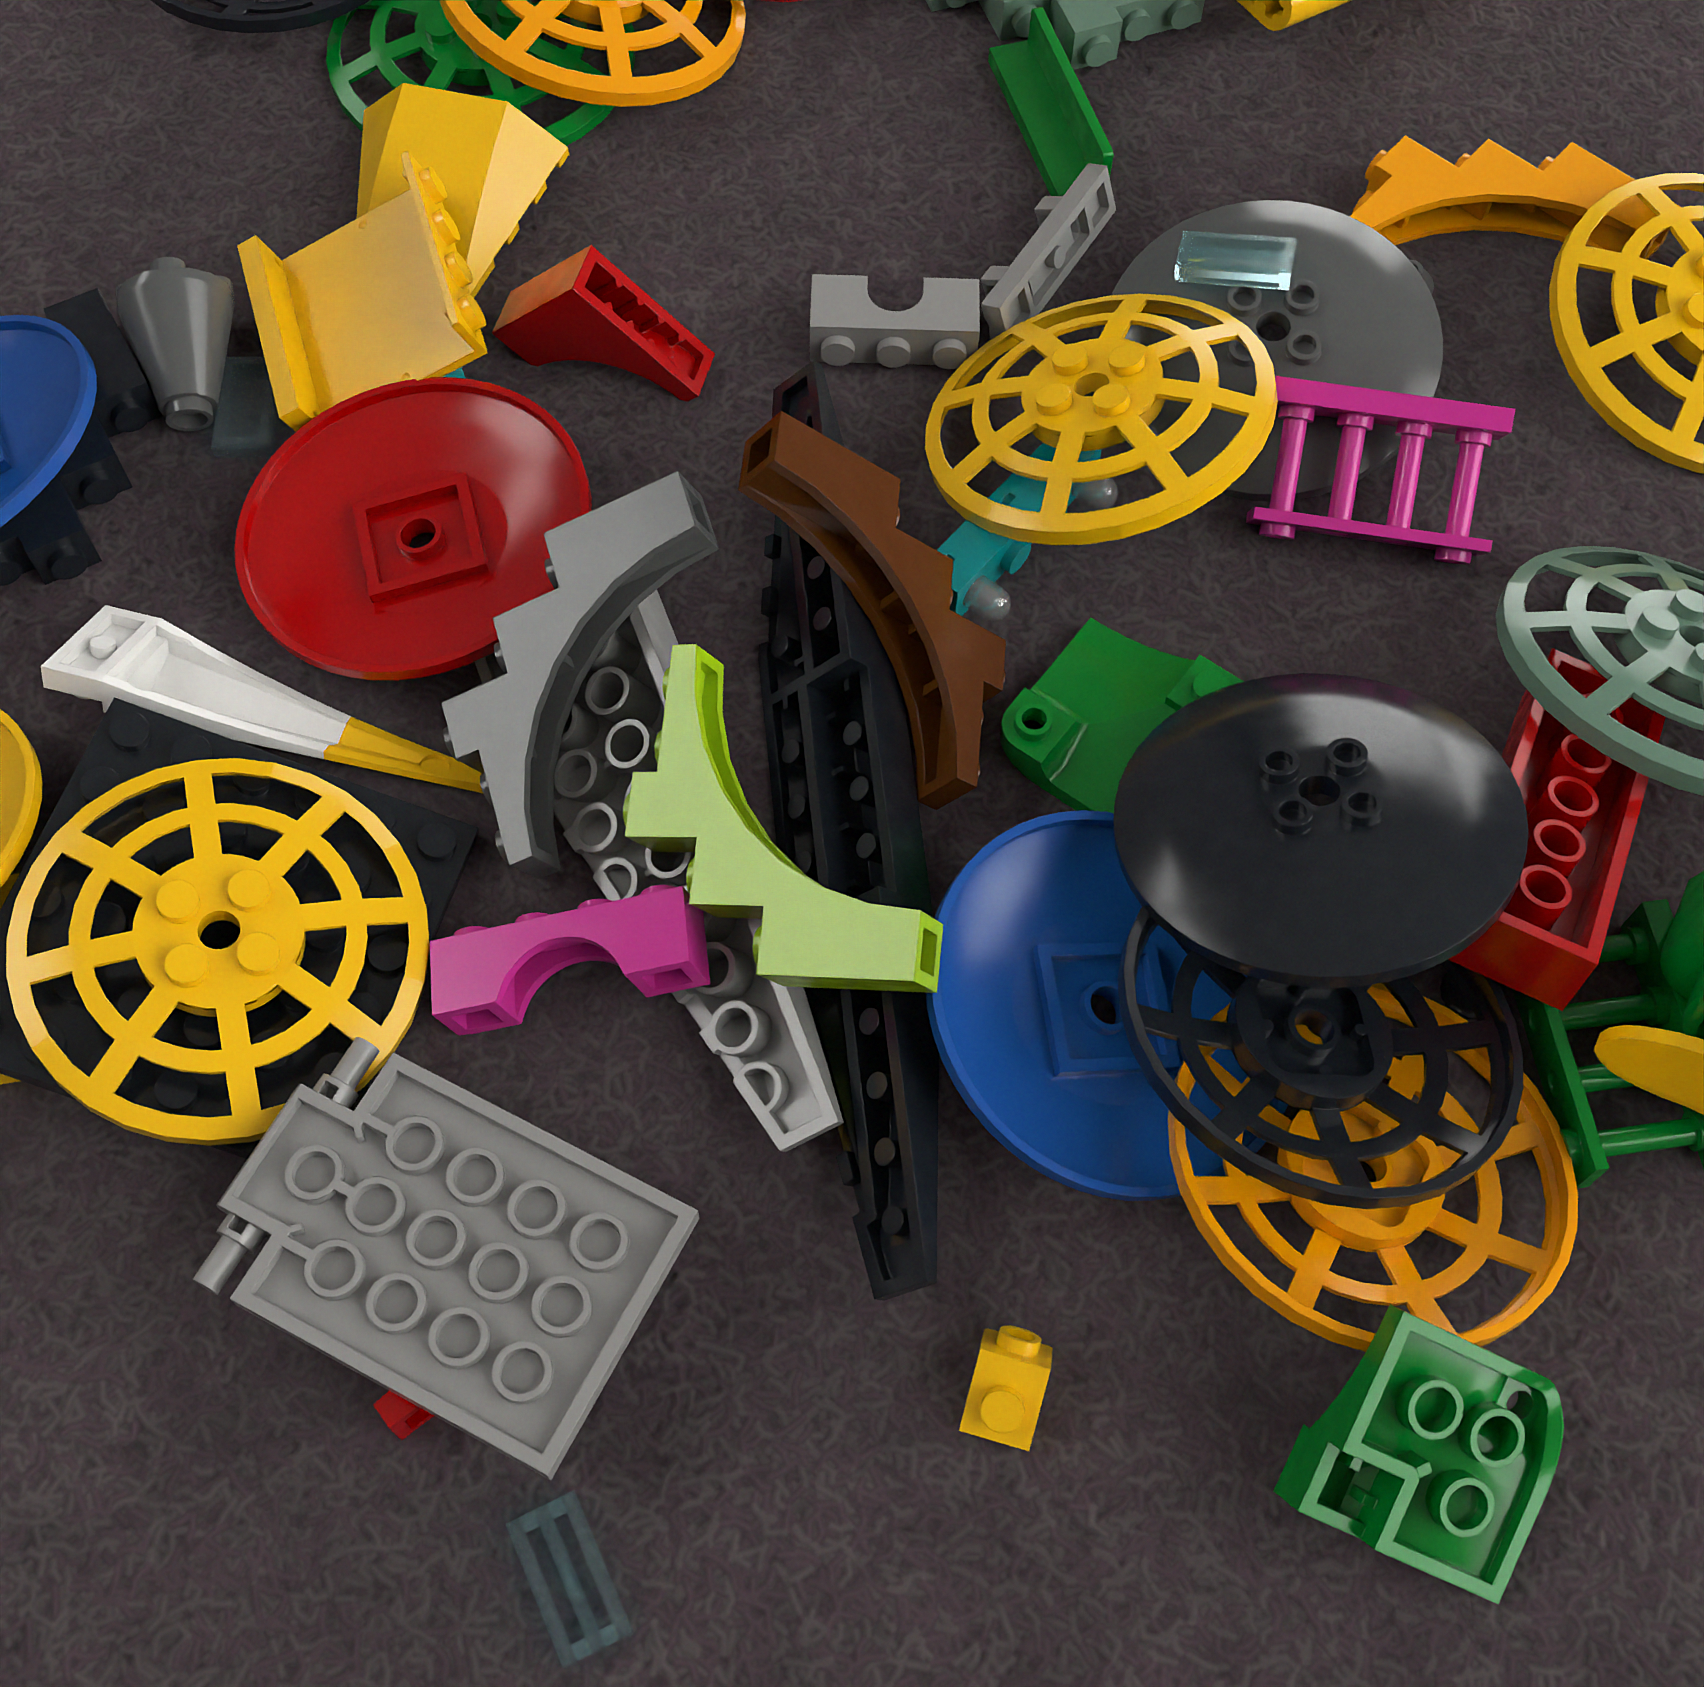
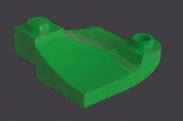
[1000,617,1244,813]
[1274,1304,1564,1604]

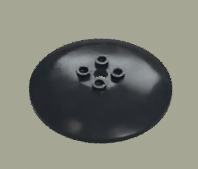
[1113,673,1529,988]

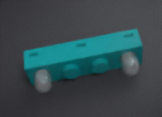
[937,443,1118,622]

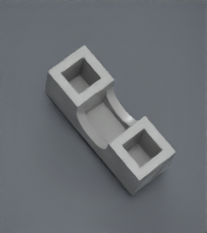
[810,274,980,369]

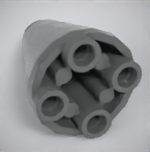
[115,257,235,431]

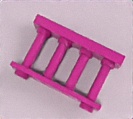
[1246,376,1515,565]

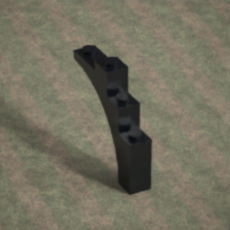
[0,288,162,586]

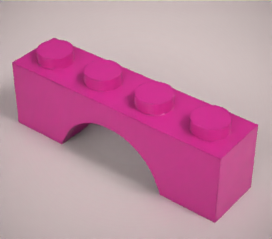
[430,885,710,1035]

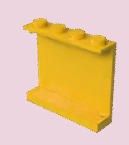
[237,151,488,432]

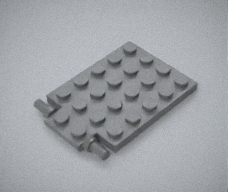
[192,1037,699,1480]

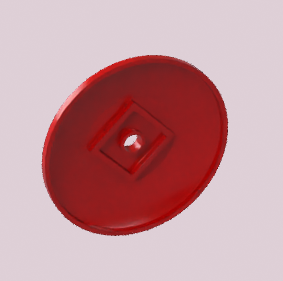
[234,377,592,680]

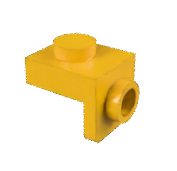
[959,1326,1053,1451]

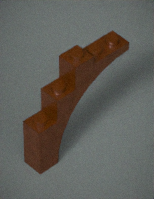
[738,411,1006,810]

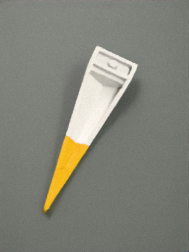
[41,605,483,793]

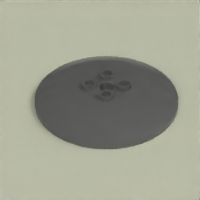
[1101,200,1443,501]

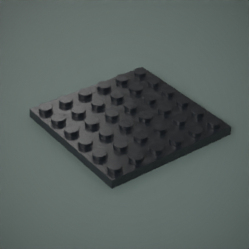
[0,697,479,1159]

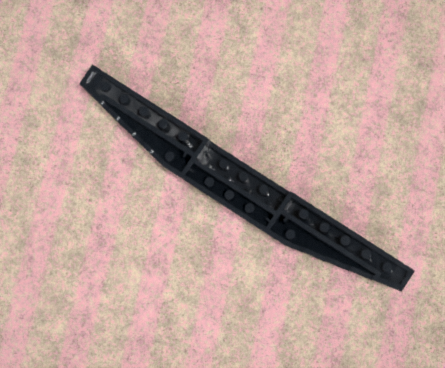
[758,360,939,1301]

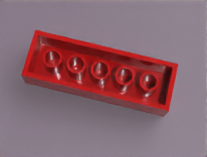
[1448,648,1666,1011]

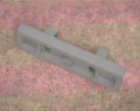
[981,163,1116,351]

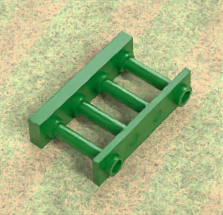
[1512,899,1704,1189]

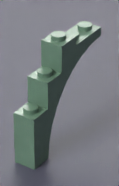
[926,0,1205,70]

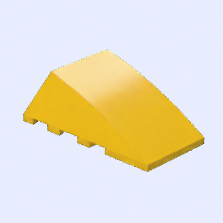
[356,83,569,298]

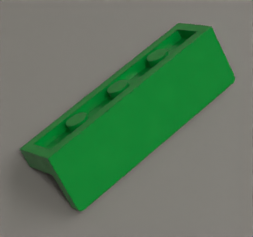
[988,7,1114,196]

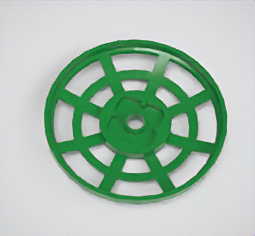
[326,0,635,146]

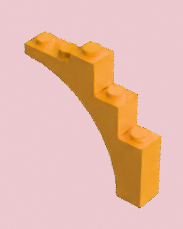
[1350,135,1682,260]

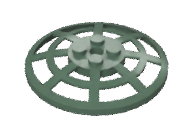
[1495,546,1704,796]

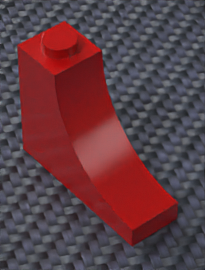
[492,245,715,402]

